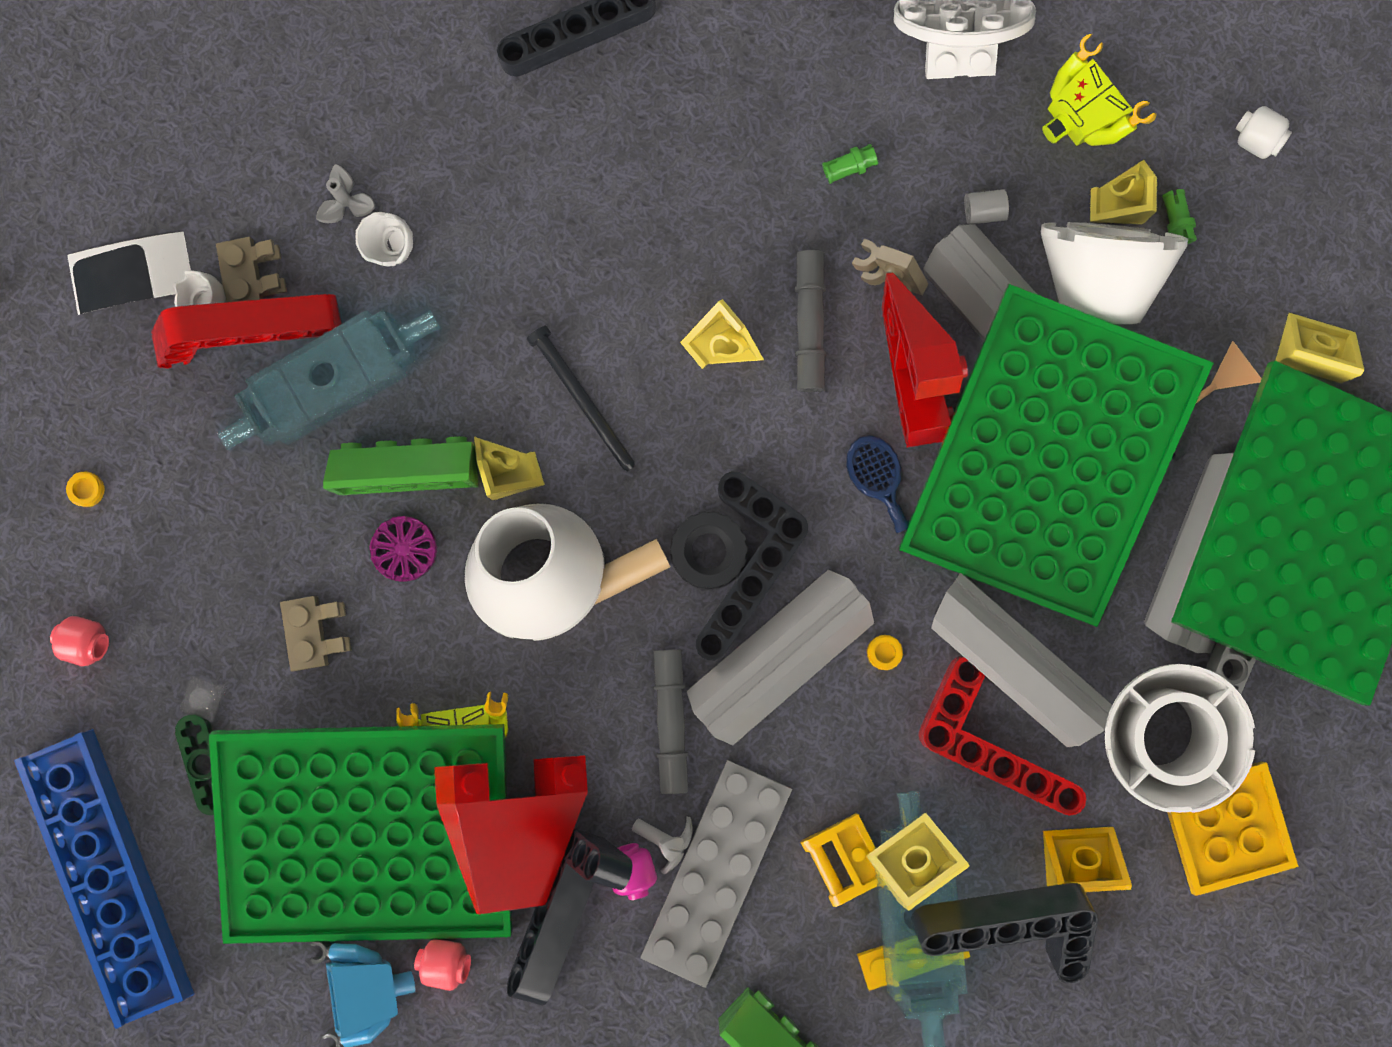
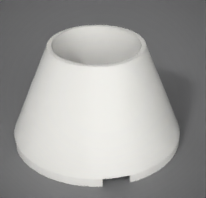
[1041,222,1188,324]
[465,504,605,641]
[1105,664,1255,813]

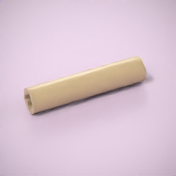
[594,539,670,605]

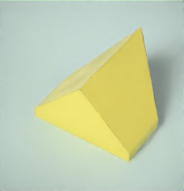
[1090,160,1157,224]
[680,299,764,369]
[474,437,545,500]

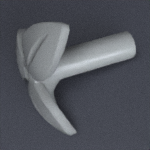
[316,164,376,223]
[632,816,692,874]

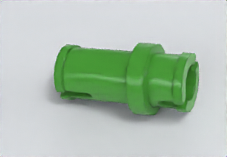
[822,144,878,184]
[1162,189,1197,244]

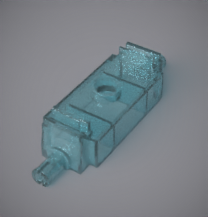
[217,309,441,451]
[873,791,968,1047]

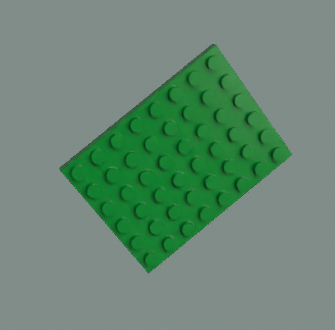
[899,284,1213,627]
[1171,360,1392,706]
[209,724,512,944]

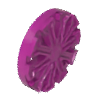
[369,516,437,582]

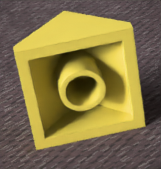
[1275,313,1364,383]
[867,813,969,911]

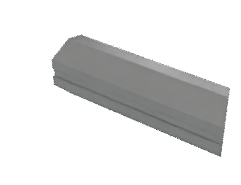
[923,224,1036,341]
[1144,453,1234,653]
[687,570,874,746]
[931,573,1112,747]

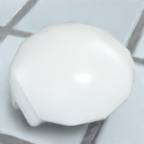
[356,212,413,267]
[174,270,226,307]

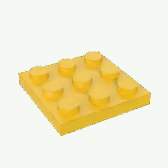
[1167,761,1299,896]

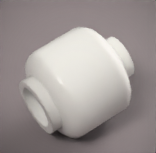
[1236,106,1292,159]

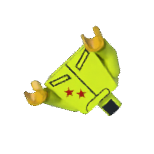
[1042,34,1156,146]
[396,692,508,738]

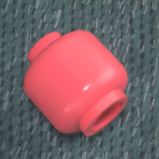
[50,616,109,666]
[414,939,471,991]

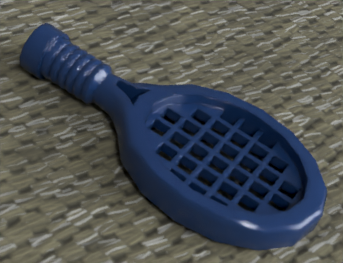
[846,435,909,533]

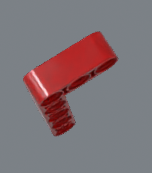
[151,294,343,369]
[919,656,1086,816]

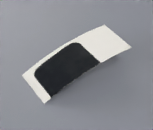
[67,232,191,315]

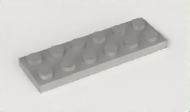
[640,760,792,988]

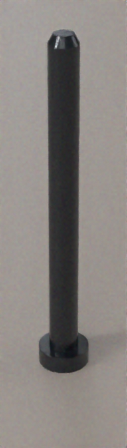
[526,325,635,472]

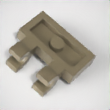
[216,237,287,302]
[852,239,929,296]
[280,596,352,672]

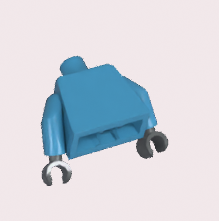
[310,941,415,1047]

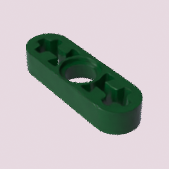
[175,714,214,815]

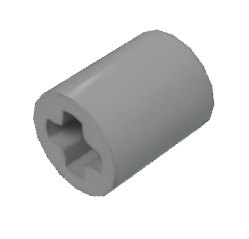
[964,189,1009,225]

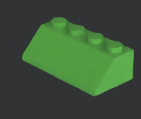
[323,437,478,495]
[718,987,818,1047]

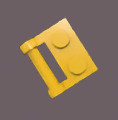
[800,813,884,907]

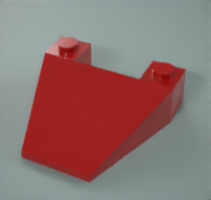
[882,273,968,447]
[434,755,588,914]

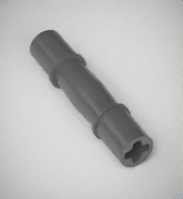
[795,250,827,392]
[653,649,689,794]

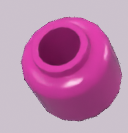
[612,843,657,900]

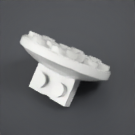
[894,0,1036,79]

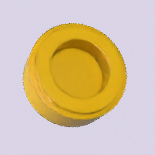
[66,472,105,507]
[867,635,903,670]

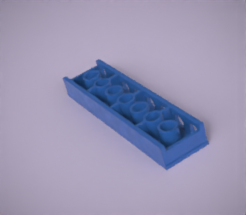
[14,729,195,1029]

